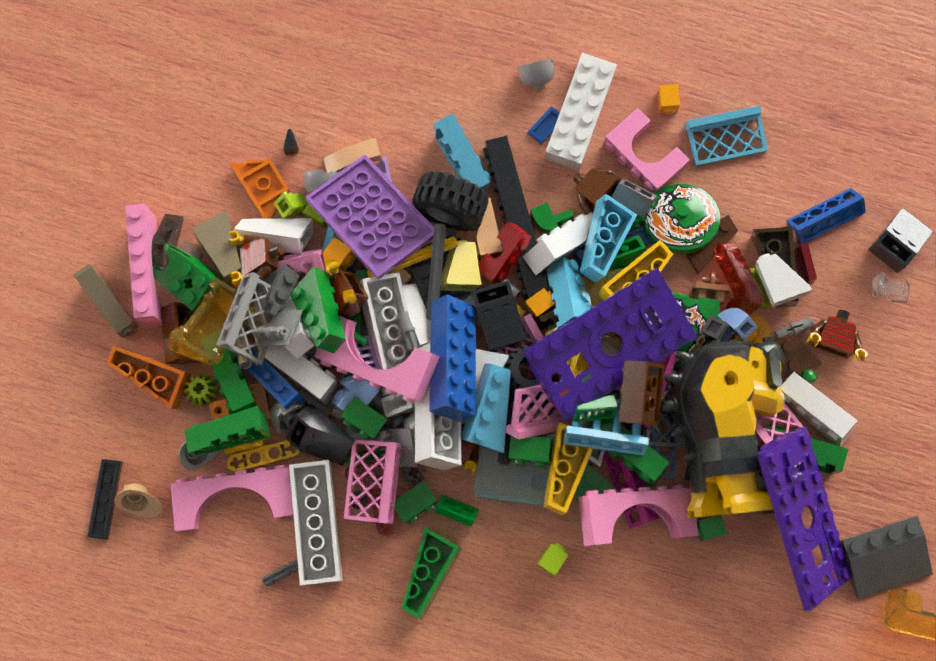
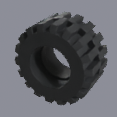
[505,345,555,398]

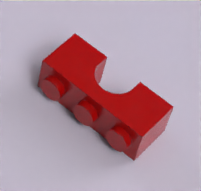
[479,222,532,283]

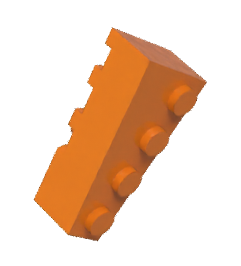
[106,345,191,409]

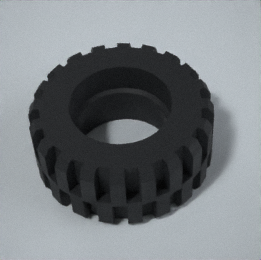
[412,171,489,231]

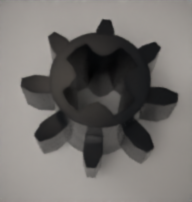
[402,463,426,485]

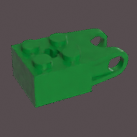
[152,244,224,311]

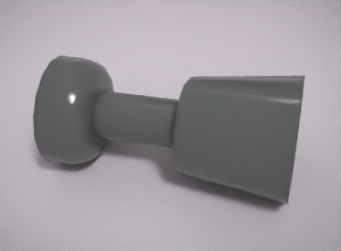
[369,390,406,429]

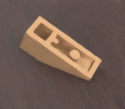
[475,198,503,260]

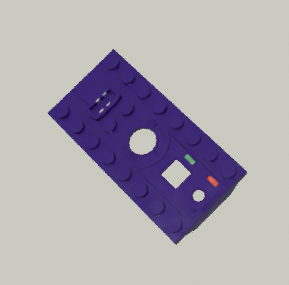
[523,268,698,421]
[757,427,851,611]

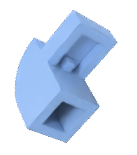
[713,308,758,343]
[331,376,379,411]

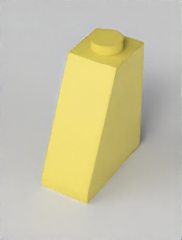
[440,240,481,292]

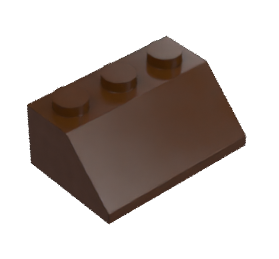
[161,302,209,364]
[618,360,665,425]

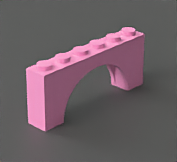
[125,204,163,328]
[314,315,440,403]
[171,465,294,532]
[579,485,699,546]

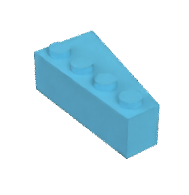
[579,194,637,283]
[546,256,592,329]

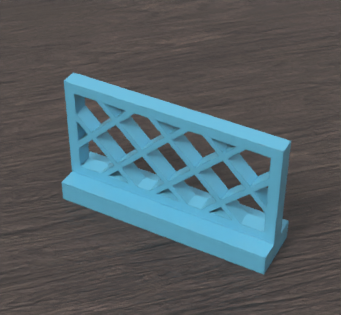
[684,106,768,166]

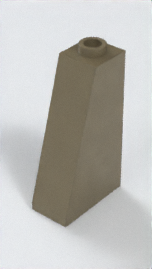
[192,211,242,287]
[74,264,138,337]

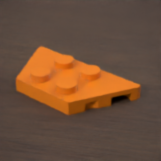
[229,159,290,219]

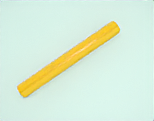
[367,236,458,278]

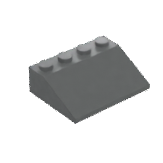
[840,516,933,599]

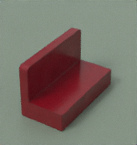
[794,243,817,284]

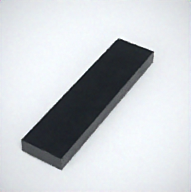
[87,459,123,540]

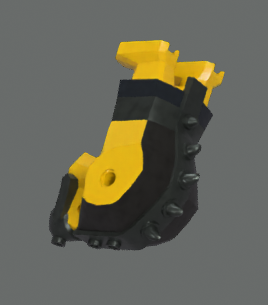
[662,337,785,518]

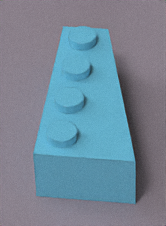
[433,113,491,191]
[461,363,511,453]

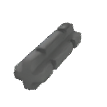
[263,560,299,586]

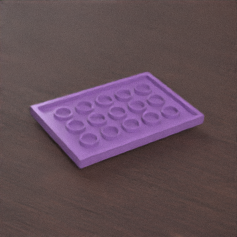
[305,155,434,280]

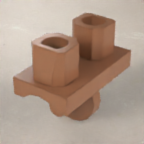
[692,272,730,304]

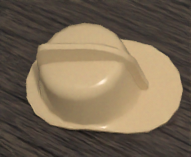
[114,483,162,518]

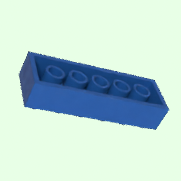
[429,294,476,422]

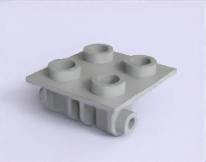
[256,310,302,347]
[378,428,418,467]

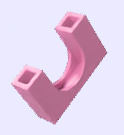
[604,108,690,193]

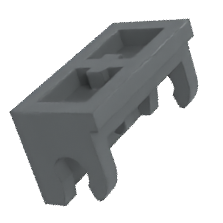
[612,178,657,218]

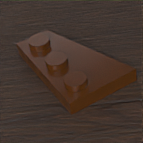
[686,215,738,274]

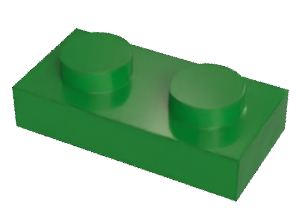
[435,495,479,527]

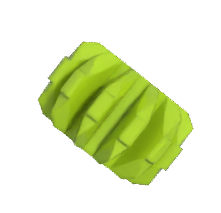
[183,373,218,406]

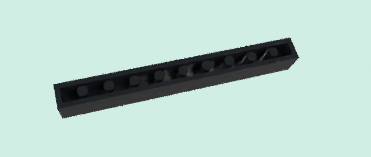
[483,136,555,321]

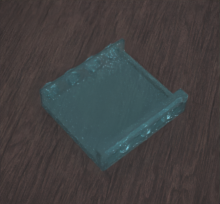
[473,432,555,506]

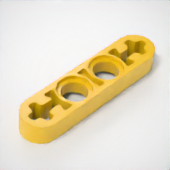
[227,440,302,472]

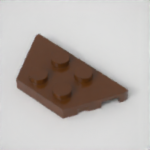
[774,334,822,378]

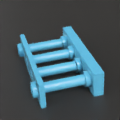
[564,397,648,456]

